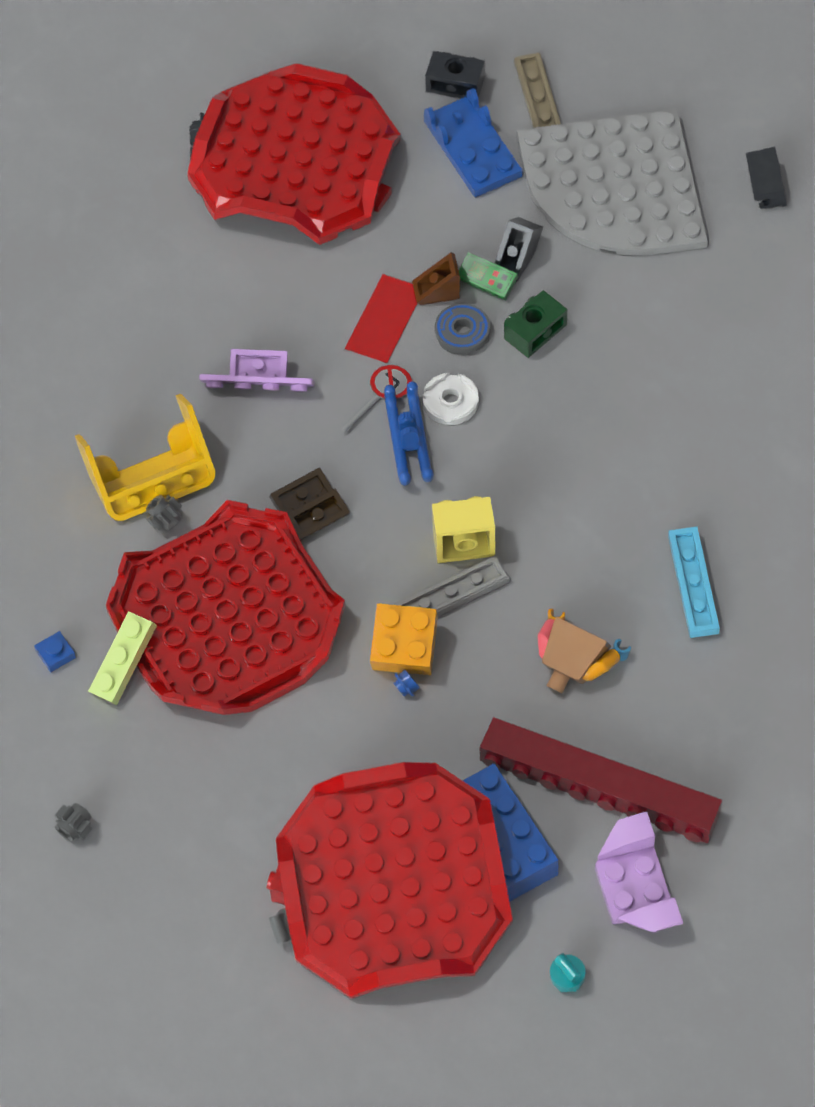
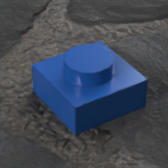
[34,631,76,673]

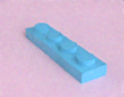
[668,527,720,638]

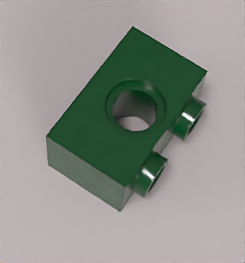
[504,290,568,358]

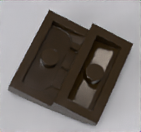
[269,467,350,541]

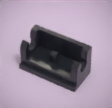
[746,146,787,209]

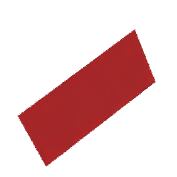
[344,274,417,363]

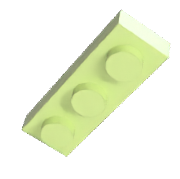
[88,611,157,705]

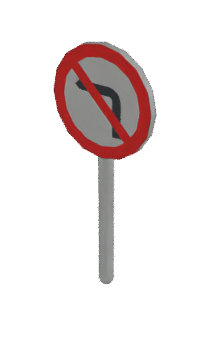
[342,365,412,432]

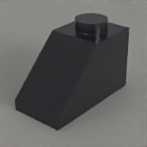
[495,217,543,282]

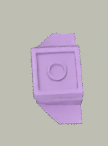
[595,812,683,933]

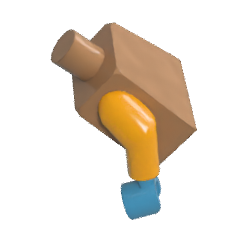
[537,608,631,694]

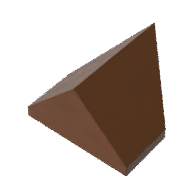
[412,252,460,305]

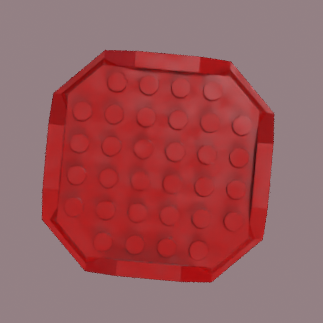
[188,63,401,245]
[105,500,345,715]
[276,762,513,999]

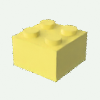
[432,496,495,563]

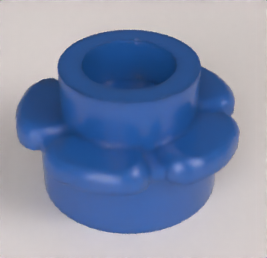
[393,670,420,697]

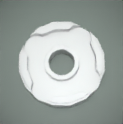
[423,373,479,425]

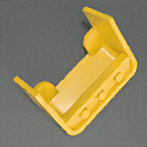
[74,393,215,521]

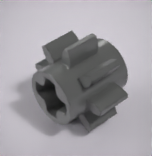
[146,495,182,531]
[54,803,92,841]

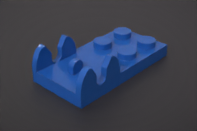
[424,88,523,198]

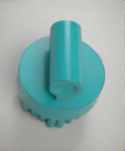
[550,953,585,993]

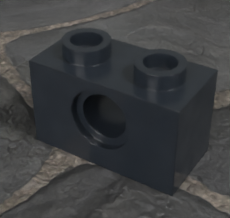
[425,51,485,99]

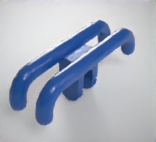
[384,381,434,486]

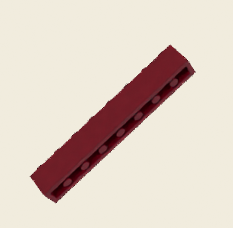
[479,717,722,844]

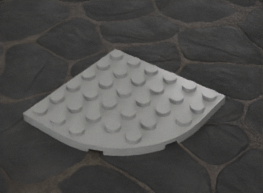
[517,109,708,256]

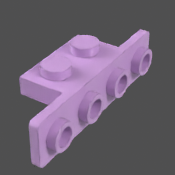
[199,349,315,392]

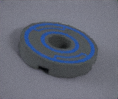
[434,303,491,355]

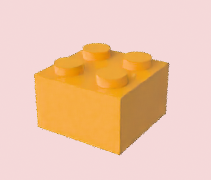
[370,603,438,676]

